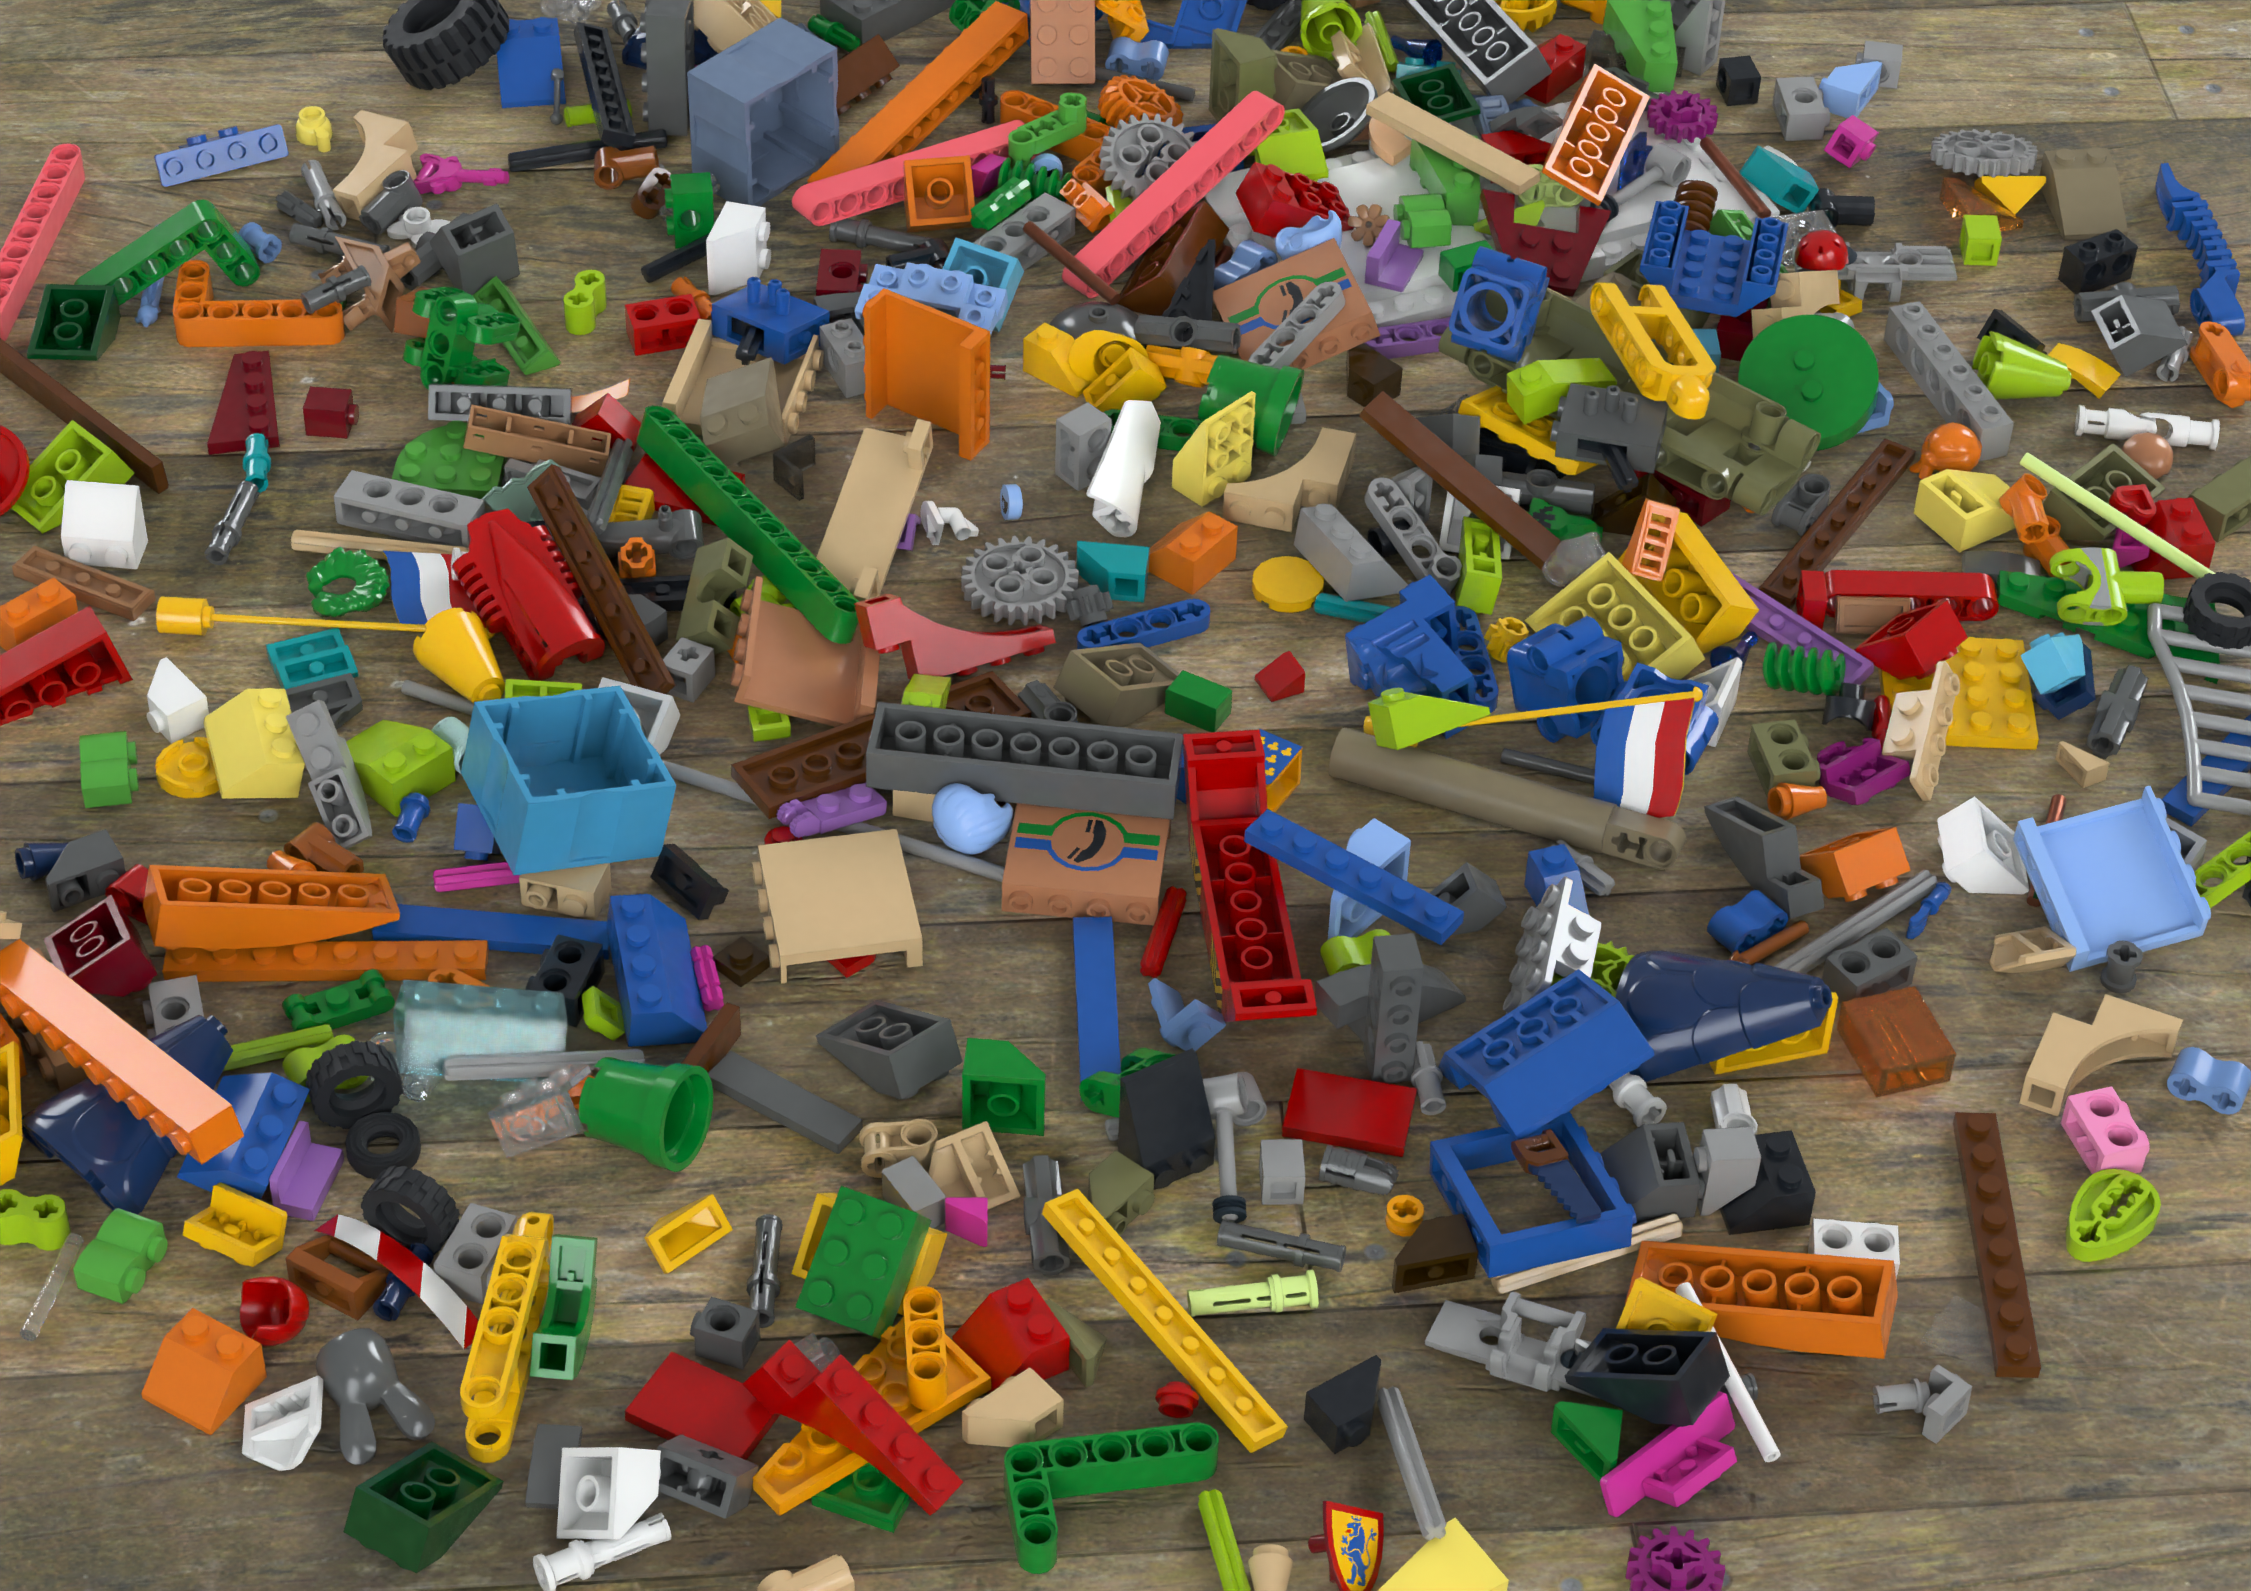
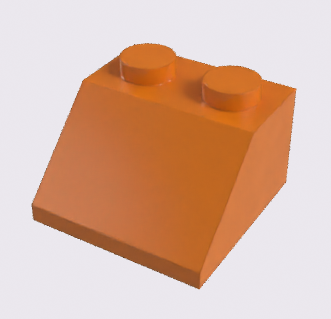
[903,155,975,233]
[1149,511,1238,595]
[0,577,78,651]
[1799,827,1911,902]
[141,1308,267,1435]

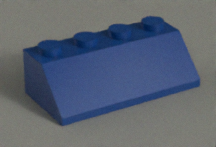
[606,894,707,1047]

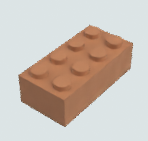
[1030,0,1095,85]

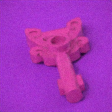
[414,153,509,194]

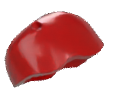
[1794,230,1849,271]

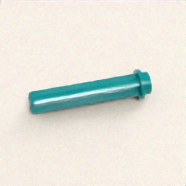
[1314,593,1392,623]

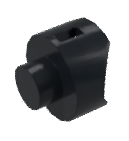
[1822,683,1876,731]

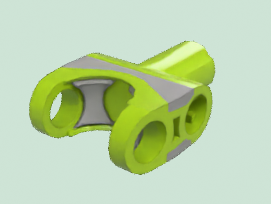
[2049,547,2164,626]

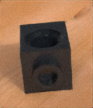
[1716,55,1761,106]

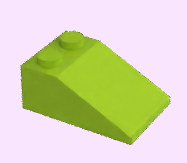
[11,420,135,534]
[346,719,456,817]

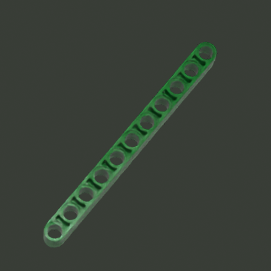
[636,405,859,644]

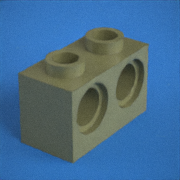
[1747,719,1820,797]

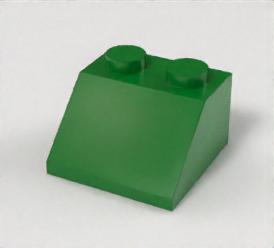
[962,1038,1046,1136]

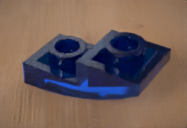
[1617,132,1653,191]

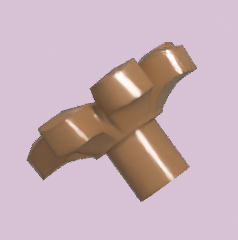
[1348,204,1390,247]

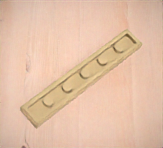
[1366,91,1541,196]

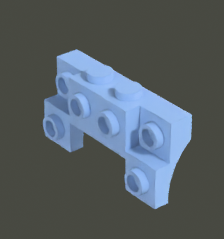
[854,262,1008,336]

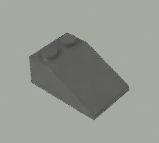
[816,1000,963,1099]

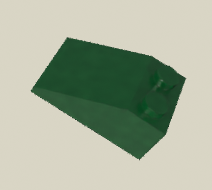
[1392,63,1481,123]
[27,284,121,361]
[343,1441,504,1574]

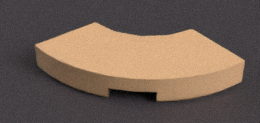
[1368,117,1411,166]

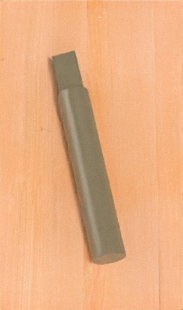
[1329,727,1686,869]

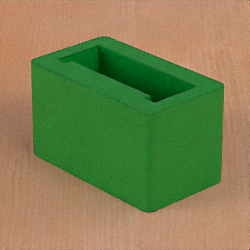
[1438,240,1494,292]
[1164,670,1232,732]

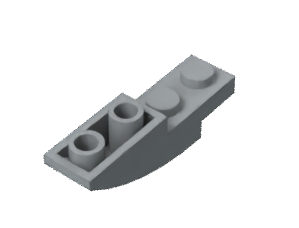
[286,700,372,849]

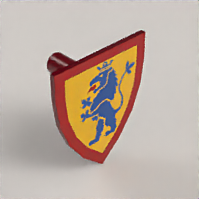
[1308,1501,1384,1591]

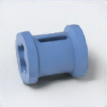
[238,222,282,263]

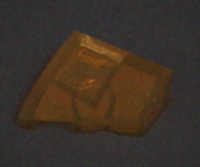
[1939,178,2024,231]

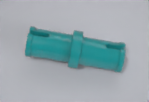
[243,433,271,493]

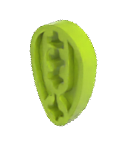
[2065,1169,2161,1262]

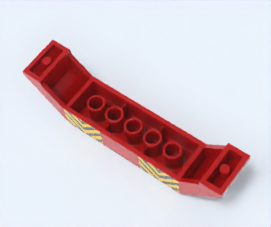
[1183,730,1317,1022]

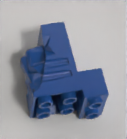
[1345,575,1476,739]

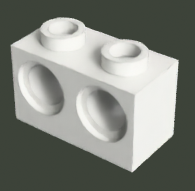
[1808,1218,1900,1279]

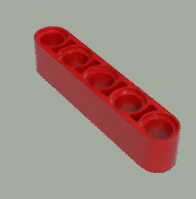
[1824,570,1999,621]

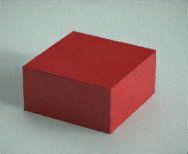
[1795,570,1828,630]

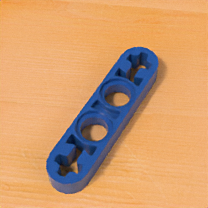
[1077,599,1210,649]
[1453,606,1498,713]

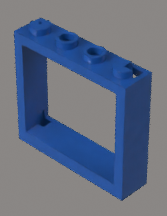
[1429,1111,1637,1278]

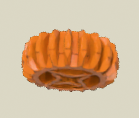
[1097,75,1184,128]

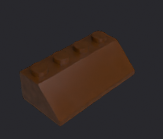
[836,34,900,116]
[1117,200,1230,316]

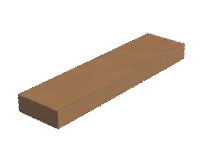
[12,546,156,621]

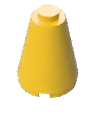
[413,608,505,704]

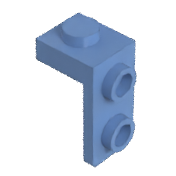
[1148,978,1226,1051]

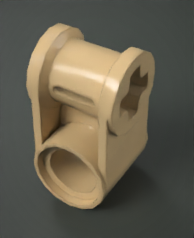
[859,1119,938,1178]

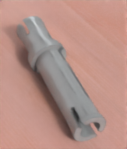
[301,160,347,230]

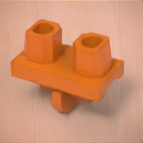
[1059,178,1116,233]

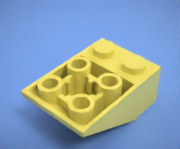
[1172,391,1256,507]
[1914,469,2016,553]

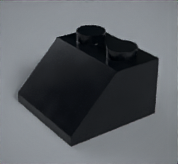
[1720,1130,1816,1235]

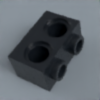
[2058,229,2138,294]
[525,935,605,1028]

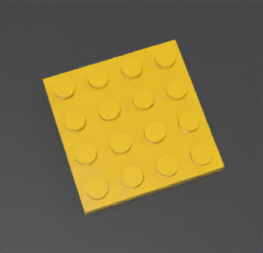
[1458,385,1598,475]
[1878,637,2039,750]

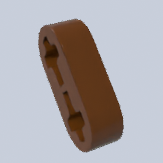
[630,167,671,220]

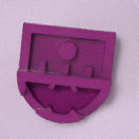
[1817,738,1911,805]

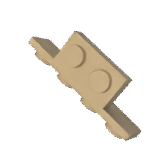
[1330,23,1394,97]
[1882,661,1960,801]

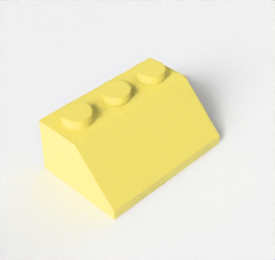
[203,688,305,799]

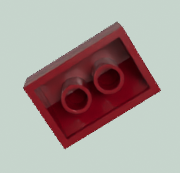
[43,895,158,997]

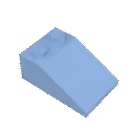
[1328,818,1411,940]

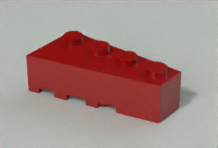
[0,606,133,726]

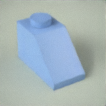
[1818,61,1882,118]

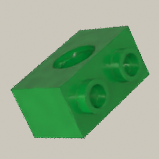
[664,172,714,249]

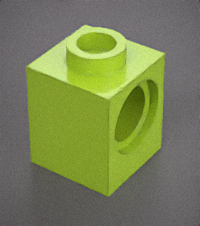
[1959,215,2002,266]

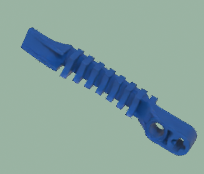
[2155,163,2245,336]

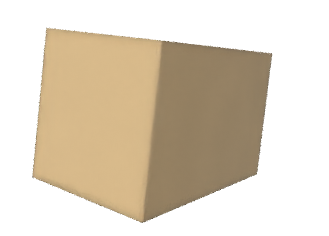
[2055,741,2110,788]

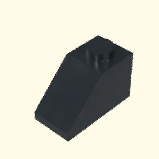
[1304,1355,1382,1454]

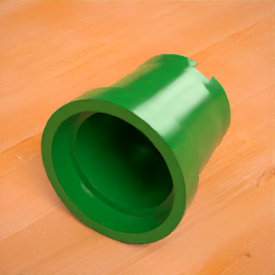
[1198,354,1304,456]
[579,1057,713,1172]

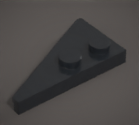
[1145,239,1216,353]

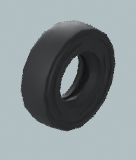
[345,1112,421,1179]

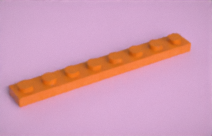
[162,940,489,982]

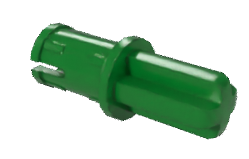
[807,14,861,52]

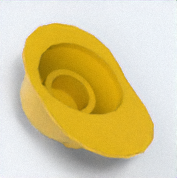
[1068,330,1149,382]

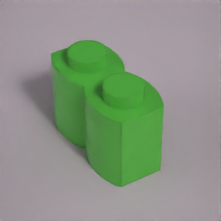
[1393,193,1452,248]
[79,731,139,808]
[73,1208,168,1304]

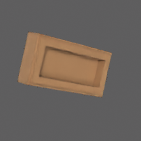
[1834,596,1911,634]

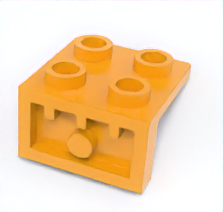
[1095,0,1149,43]

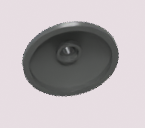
[1301,77,1378,153]
[1049,301,1145,348]

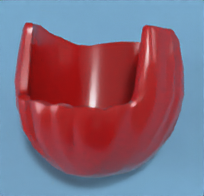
[239,1276,310,1347]

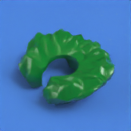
[306,547,390,618]

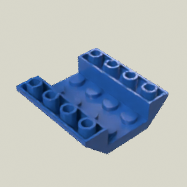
[1639,200,1789,317]
[1438,969,1655,1140]

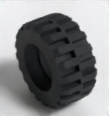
[383,0,509,90]

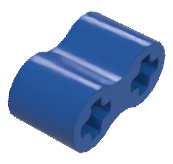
[1707,890,1788,954]

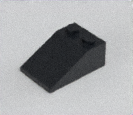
[1118,1048,1215,1190]
[1565,1328,1730,1427]

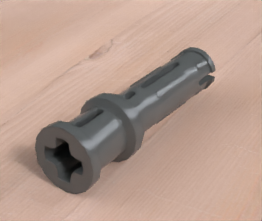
[829,218,932,252]

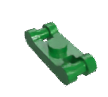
[282,969,395,1031]

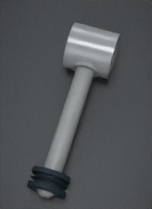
[1590,143,1691,222]
[1203,1073,1249,1224]

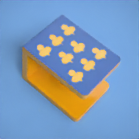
[1259,729,1303,812]

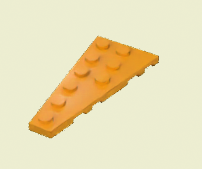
[753,1313,991,1516]

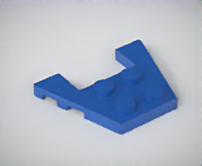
[1140,0,1247,49]

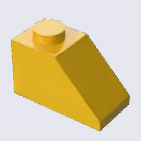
[1023,322,1092,398]
[1083,347,1167,412]

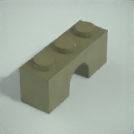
[675,538,753,655]

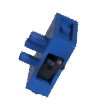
[711,277,830,365]

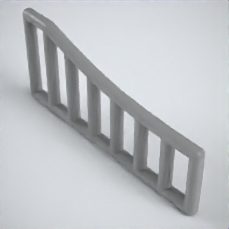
[2147,603,2251,816]

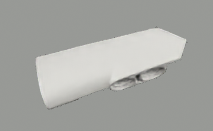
[1086,400,1161,538]

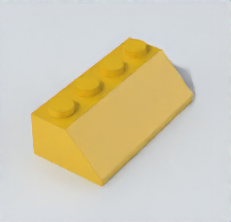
[1618,512,1759,654]

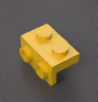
[183,1182,288,1267]

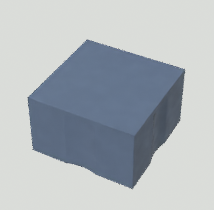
[687,17,839,207]

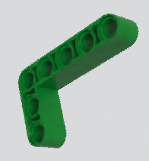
[74,199,260,306]
[1004,1422,1219,1574]

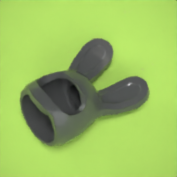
[316,1328,435,1465]

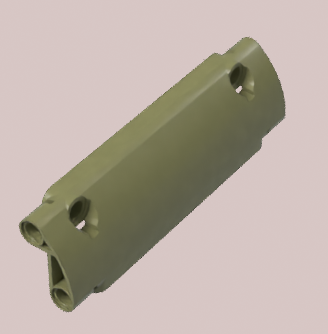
[1438,289,1821,516]

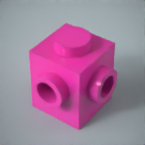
[1824,115,1879,168]

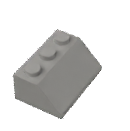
[1294,504,1408,602]

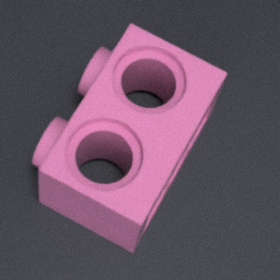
[2061,1086,2149,1174]

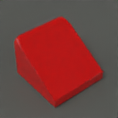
[1254,651,1305,702]

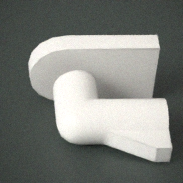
[920,501,979,545]

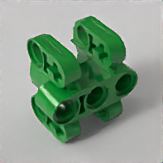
[402,287,521,390]

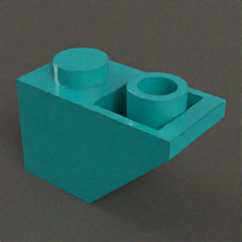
[1739,145,1819,216]
[1076,541,1150,603]

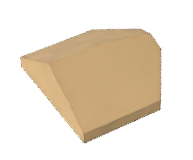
[1990,926,2076,973]
[928,1121,1021,1211]

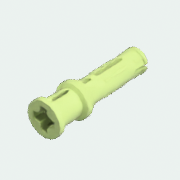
[1187,1270,1319,1317]

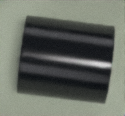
[1368,519,1414,558]

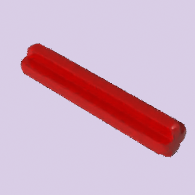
[1140,886,1187,978]

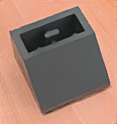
[429,203,520,295]
[2091,295,2188,377]
[1600,1122,1700,1221]

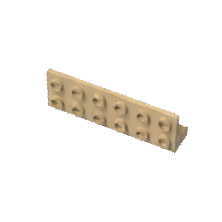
[816,419,933,602]

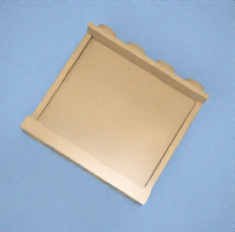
[662,319,824,447]
[752,829,923,984]

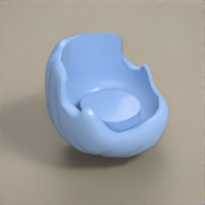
[1275,210,1342,260]
[932,783,1013,855]

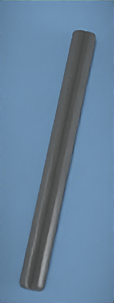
[587,438,633,535]

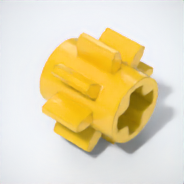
[1484,617,1529,663]

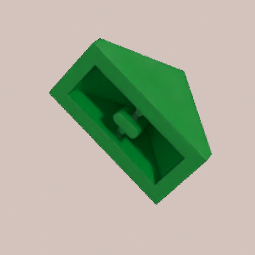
[1551,1401,1623,1483]

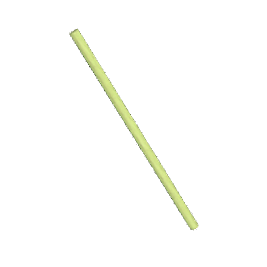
[2020,452,2216,579]

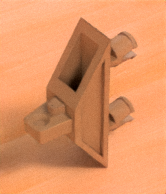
[318,236,421,333]

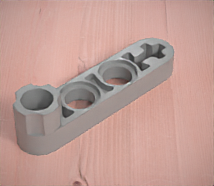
[1248,281,1346,369]
[1364,477,1462,595]

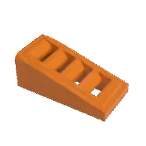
[1622,498,1680,582]

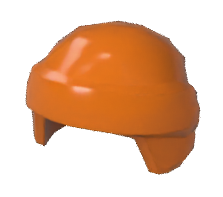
[1909,422,1982,480]

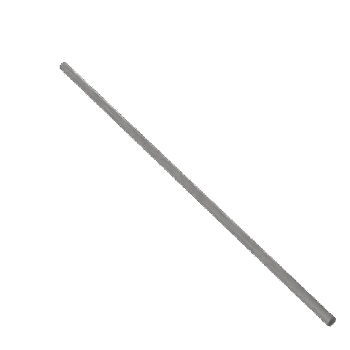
[401,680,1005,882]

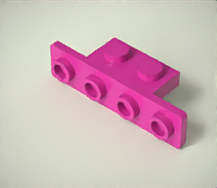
[1600,1391,1737,1517]

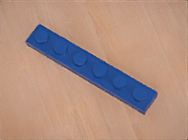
[1244,809,1464,945]

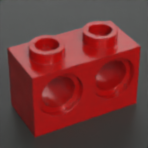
[625,294,701,356]

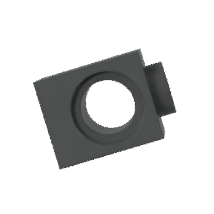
[690,1297,760,1370]

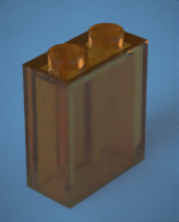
[1837,986,1956,1098]

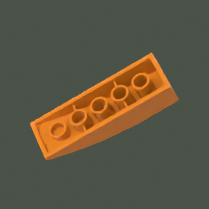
[1541,64,1650,206]
[143,865,400,951]
[1625,1241,1898,1359]

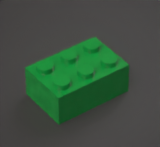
[795,1186,932,1339]

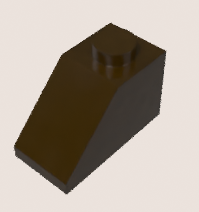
[1346,343,1403,407]
[1592,473,1677,536]
[1392,1214,1478,1293]

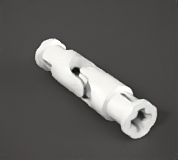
[2075,405,2220,450]

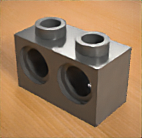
[1822,928,1918,1014]

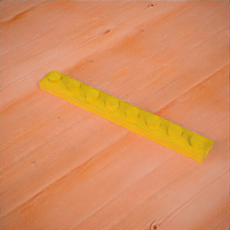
[1041,1189,1288,1453]

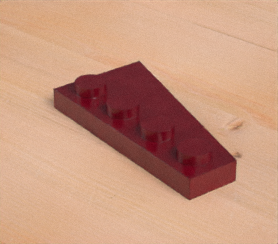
[207,350,280,455]

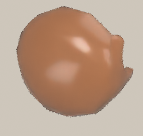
[2121,432,2173,479]

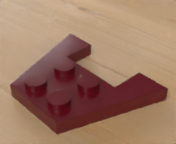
[1479,189,1611,297]

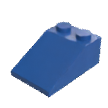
[496,17,566,108]

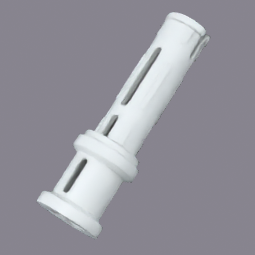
[1608,1072,1667,1127]
[533,1513,671,1591]

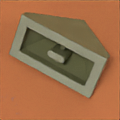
[1045,1299,1107,1388]

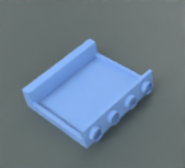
[2013,786,2211,972]

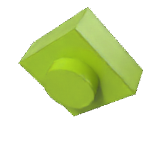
[748,706,791,742]
[581,986,625,1041]

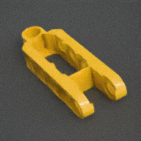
[1590,282,1716,420]
[460,1212,554,1463]

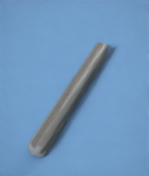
[1774,870,1938,974]

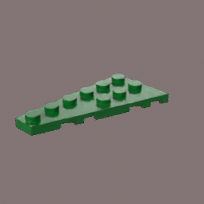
[1996,570,2220,684]

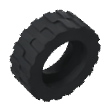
[2183,572,2251,649]
[306,1041,403,1129]
[361,1166,460,1255]

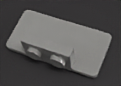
[1503,876,1602,1014]

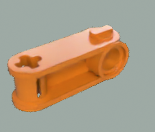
[2189,321,2251,408]

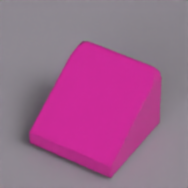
[971,154,1006,198]
[2112,528,2153,568]
[945,1197,988,1247]

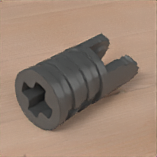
[1318,1144,1399,1196]

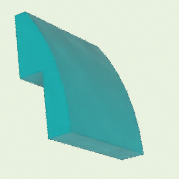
[266,628,359,689]

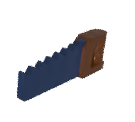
[1511,1129,1601,1224]

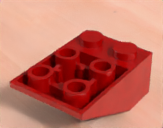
[1235,162,1354,238]

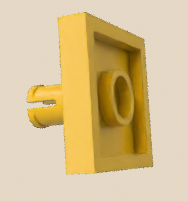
[1616,1277,1718,1332]

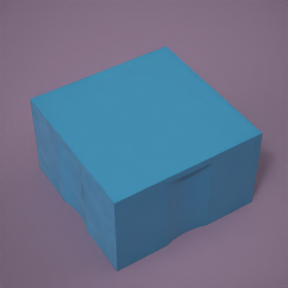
[461,686,676,875]

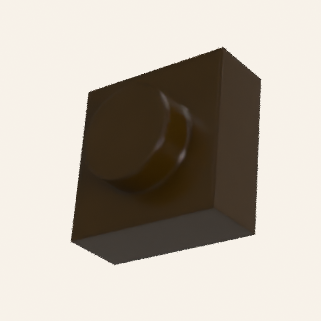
[713,937,770,987]

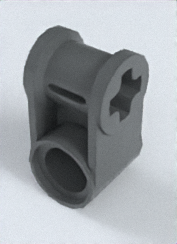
[1772,474,1831,537]

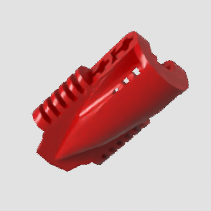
[452,508,605,681]

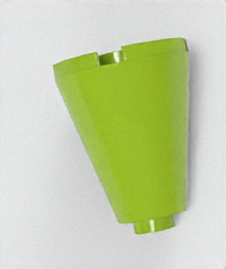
[1300,0,1363,60]
[1972,331,2071,400]

